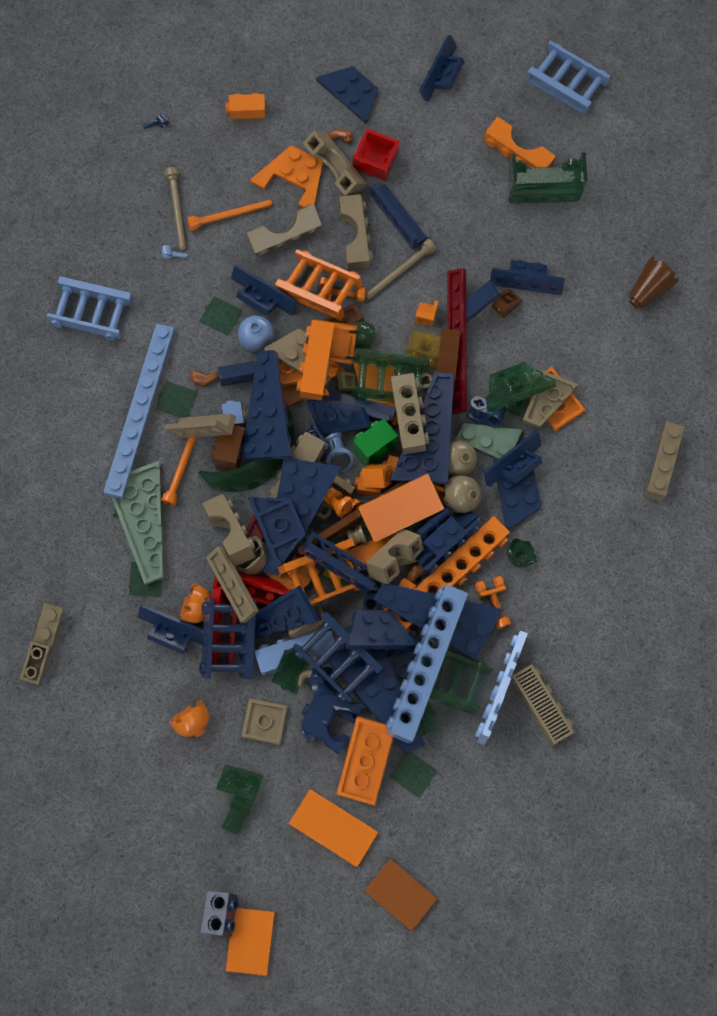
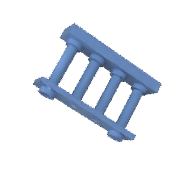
[526,41,610,116]
[47,276,133,341]

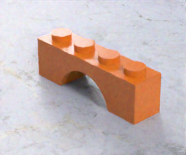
[484,117,556,179]

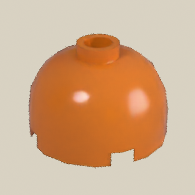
[180,583,212,623]
[169,700,210,738]

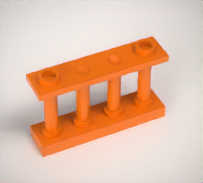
[275,249,363,321]
[278,538,369,608]

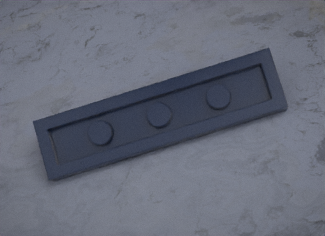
[370,184,427,249]
[322,389,396,427]
[300,532,376,593]

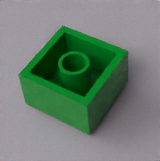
[353,419,398,466]

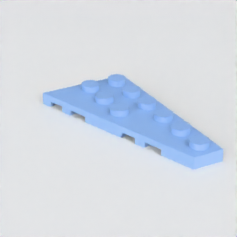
[475,631,528,745]

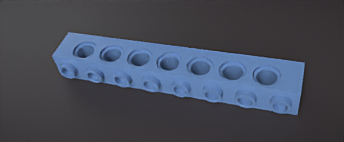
[386,584,468,743]

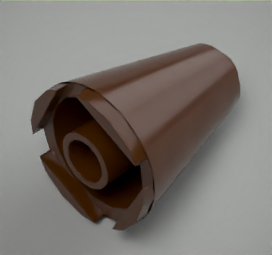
[629,256,679,308]

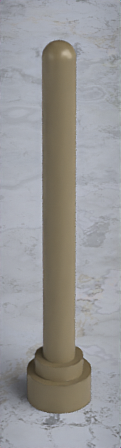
[164,167,186,250]
[365,239,437,300]

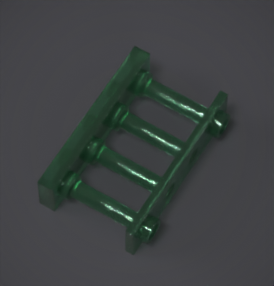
[350,348,430,403]
[402,640,493,715]

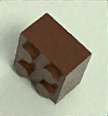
[211,425,245,474]

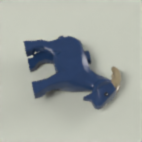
[298,667,364,755]

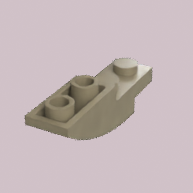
[20,603,65,685]

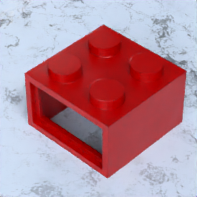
[352,128,400,181]

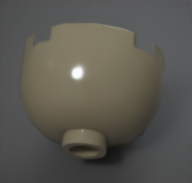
[449,440,477,478]
[443,475,482,514]
[235,536,268,575]

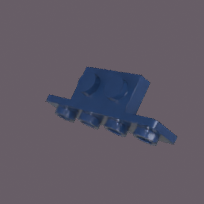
[419,35,465,102]
[490,260,565,295]
[231,264,297,316]
[483,431,542,487]
[416,507,479,566]
[422,516,481,576]
[138,604,203,654]

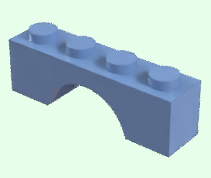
[255,631,334,676]

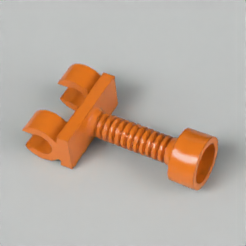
[318,277,366,302]
[475,575,512,630]

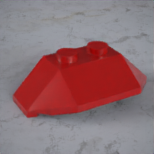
[212,571,289,610]

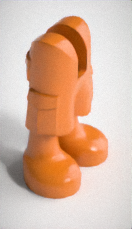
[323,486,362,518]

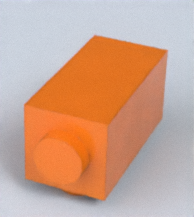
[225,93,265,119]

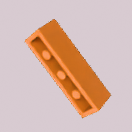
[297,320,334,401]

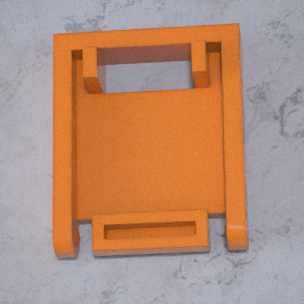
[314,319,357,364]

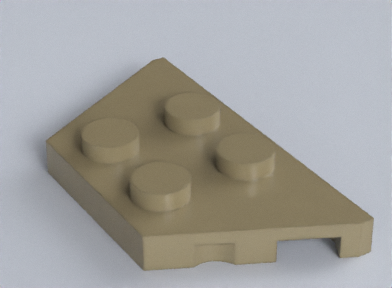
[264,328,331,388]

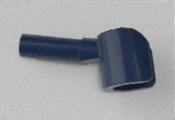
[143,114,169,129]

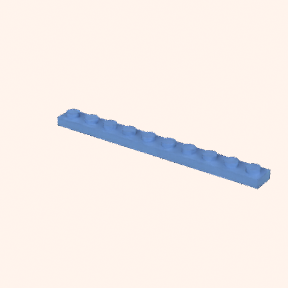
[103,324,175,499]

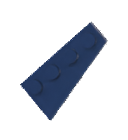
[255,585,320,637]

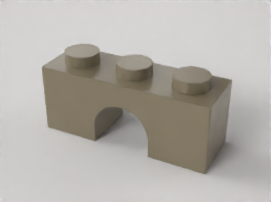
[366,529,424,584]

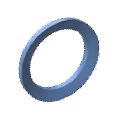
[326,447,354,472]

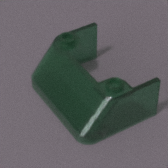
[508,152,588,203]

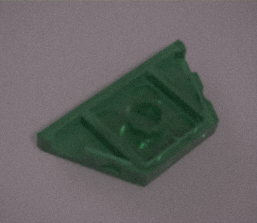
[488,361,556,412]

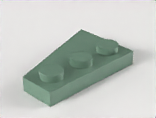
[455,423,522,459]

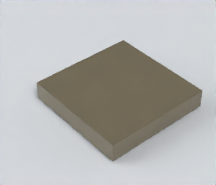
[241,698,288,745]

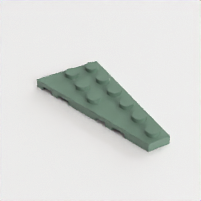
[105,461,164,586]

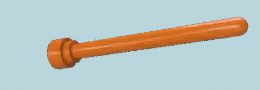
[187,200,273,231]
[161,437,197,507]

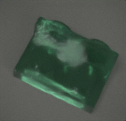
[216,764,263,801]

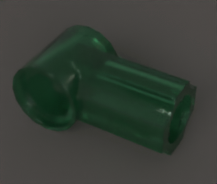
[221,791,255,835]

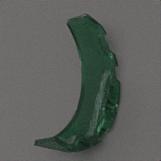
[198,402,294,492]

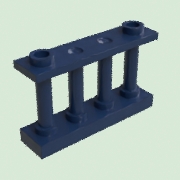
[199,597,256,679]
[293,612,385,703]

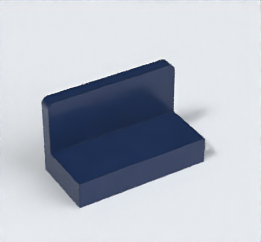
[218,361,255,386]

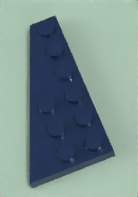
[263,458,342,576]

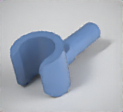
[162,245,188,258]

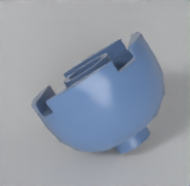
[238,316,274,353]

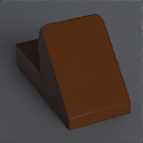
[491,289,522,319]

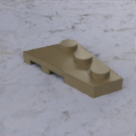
[522,371,578,429]

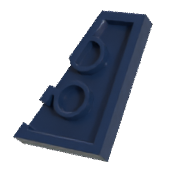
[307,399,371,435]

